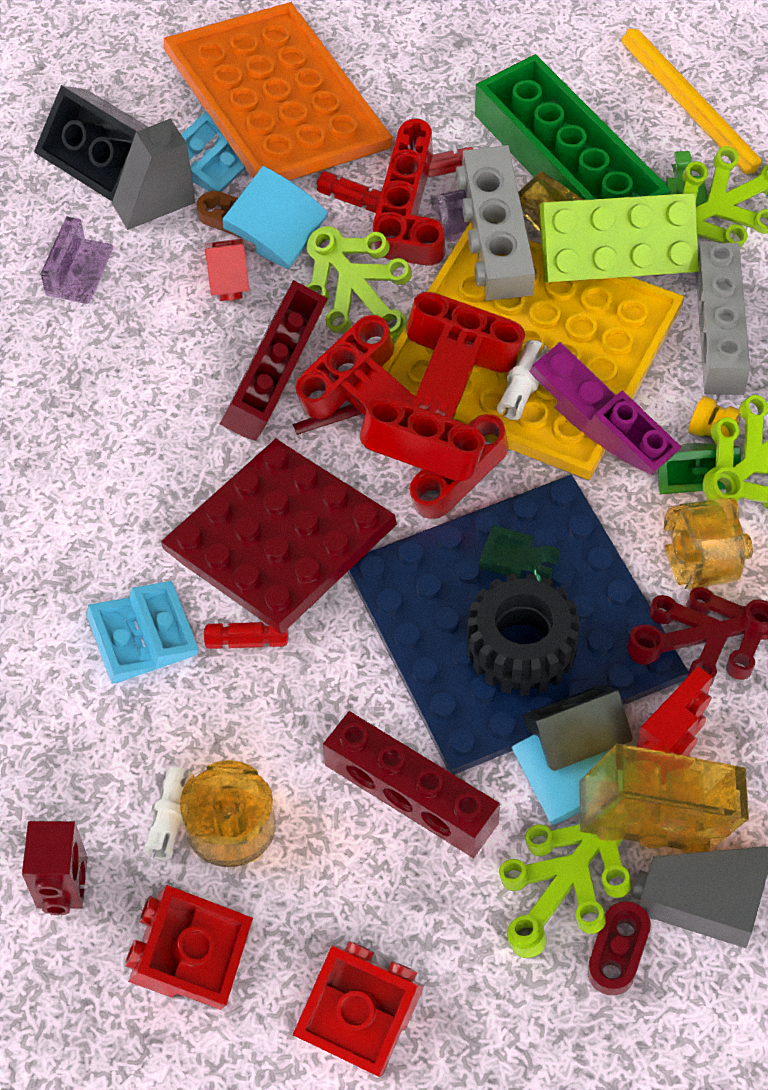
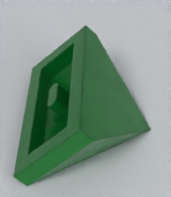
[658,443,741,495]

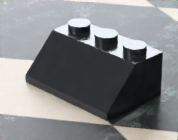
[34,85,148,201]

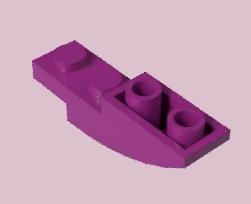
[529,342,682,475]

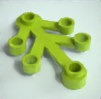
[682,146,768,247]
[306,226,412,343]
[702,395,768,509]
[499,807,631,958]

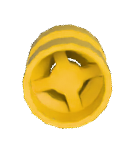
[688,396,741,444]

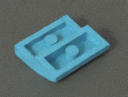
[181,111,246,192]
[223,166,328,270]
[86,581,199,684]
[511,735,638,825]

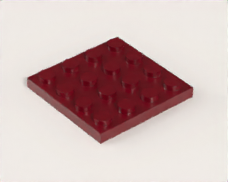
[161,438,397,634]

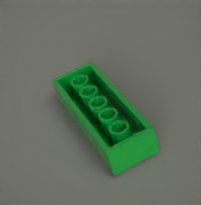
[475,54,672,202]

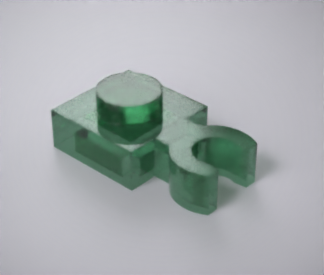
[479,525,560,582]

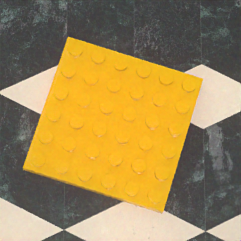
[382,221,684,481]

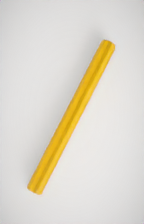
[622,28,762,175]

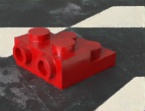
[634,666,712,787]
[125,885,253,1010]
[293,941,424,1077]

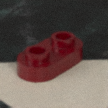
[588,901,651,995]

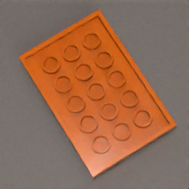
[163,2,393,180]

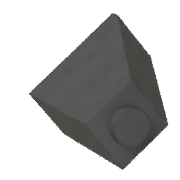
[112,118,196,230]
[632,846,768,948]

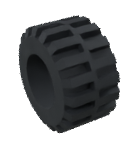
[467,573,580,695]

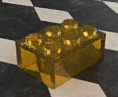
[579,743,749,854]

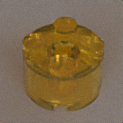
[664,498,753,589]
[180,760,276,867]

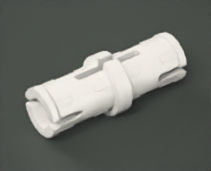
[497,340,549,420]
[143,767,195,861]

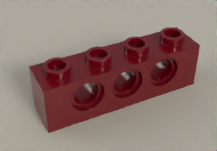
[220,280,328,441]
[323,711,500,859]

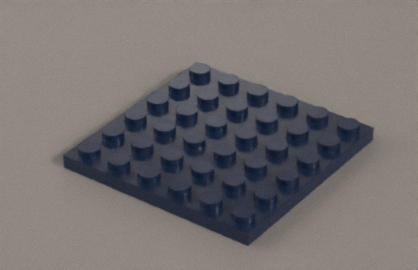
[348,474,689,775]

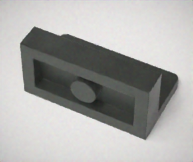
[523,684,633,771]

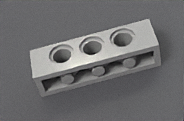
[456,145,535,301]
[695,243,750,395]

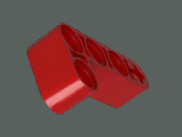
[373,119,445,266]

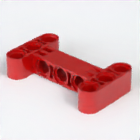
[359,292,525,481]
[295,315,509,519]

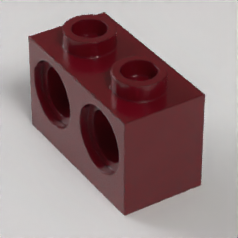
[22,821,88,915]

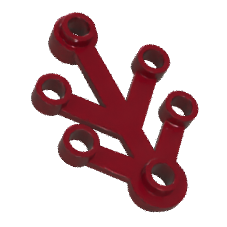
[627,587,768,687]

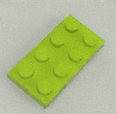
[540,193,699,283]

